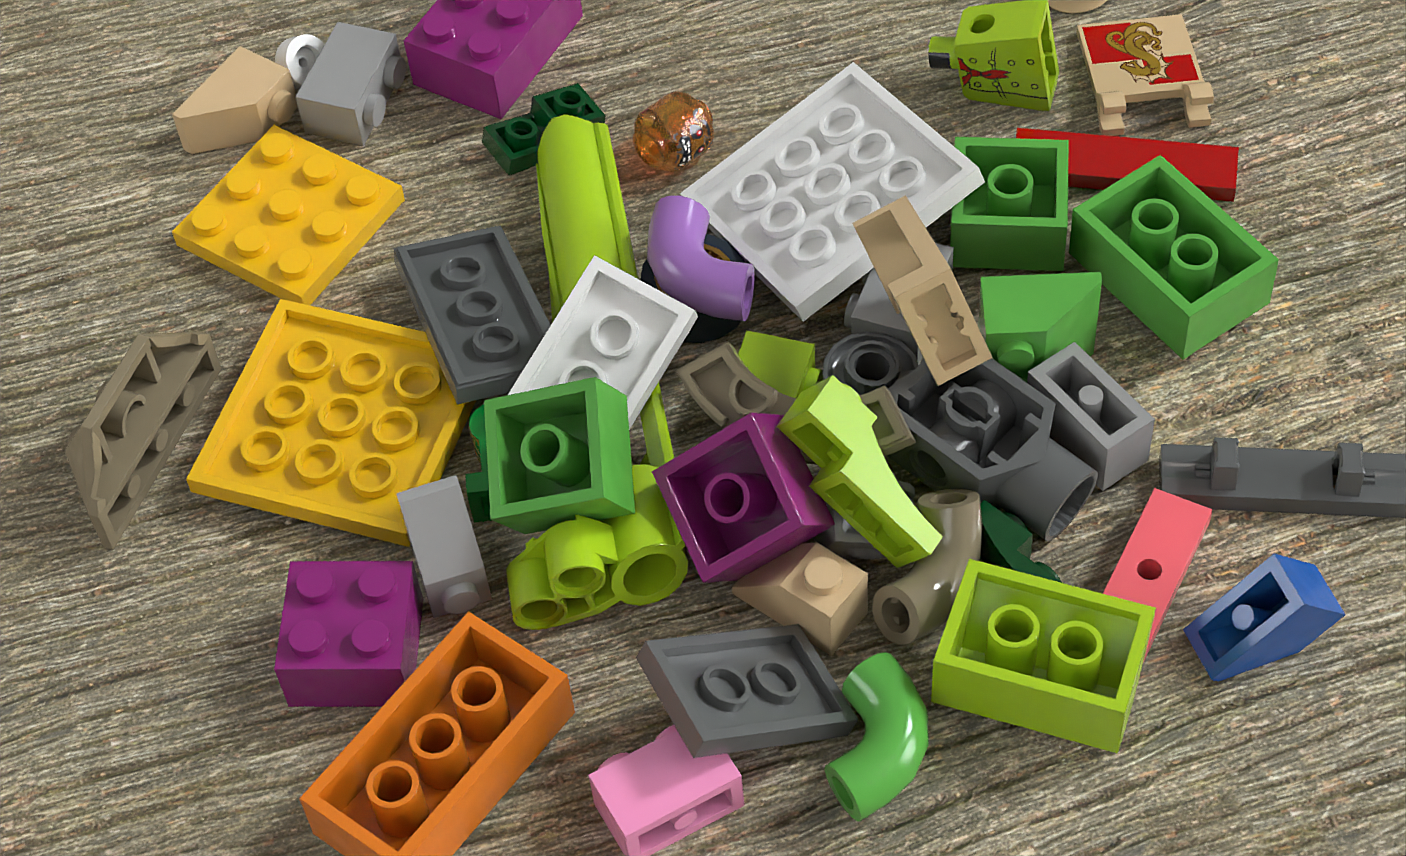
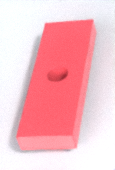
[1103,488,1213,663]

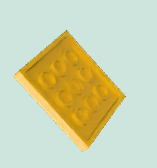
[186,299,476,547]

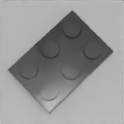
[636,624,859,758]

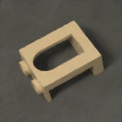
[852,195,992,386]

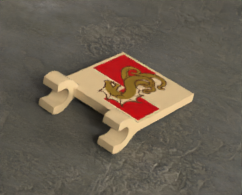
[1077,14,1214,136]

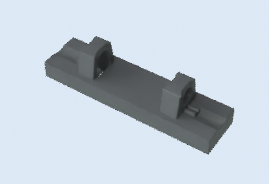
[1159,437,1406,518]

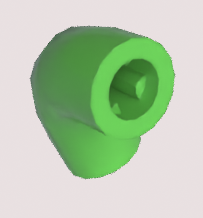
[824,652,929,821]

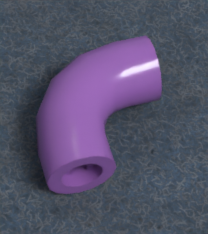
[647,196,755,321]

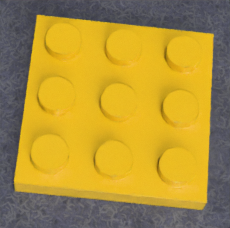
[172,125,405,305]

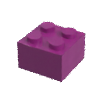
[652,412,836,583]
[274,561,424,707]

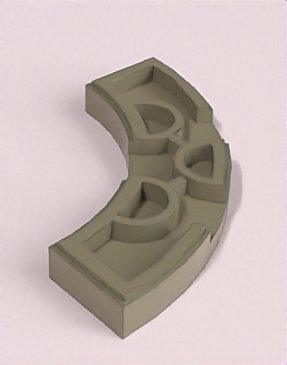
[676,342,916,465]

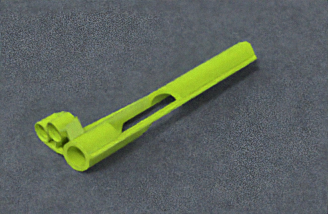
[506,115,688,630]

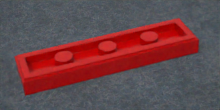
[1016,128,1239,202]

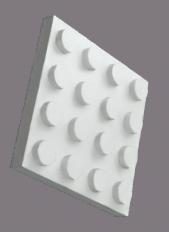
[680,62,985,322]

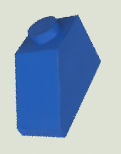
[1183,553,1346,682]

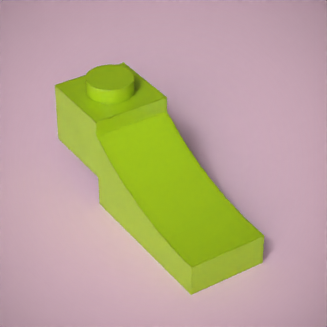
[777,375,943,568]

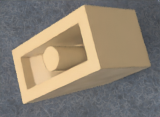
[172,46,298,154]
[732,542,868,656]

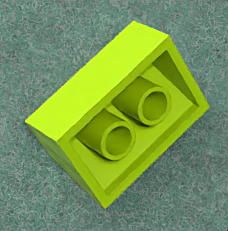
[931,559,1156,754]

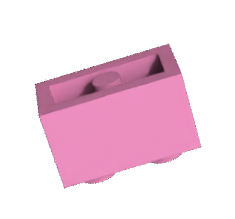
[589,725,744,856]

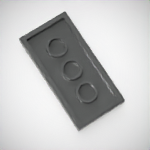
[393,226,551,405]

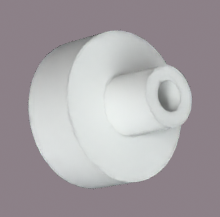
[275,34,325,90]

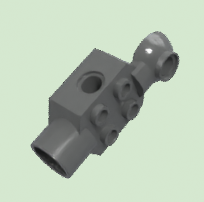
[822,332,1098,541]

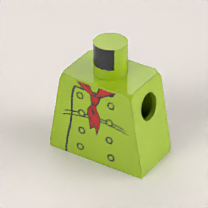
[928,0,1059,111]

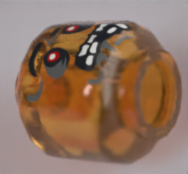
[633,91,714,172]

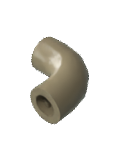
[872,489,982,645]

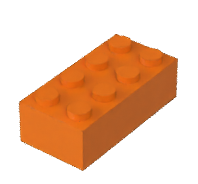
[299,611,575,856]

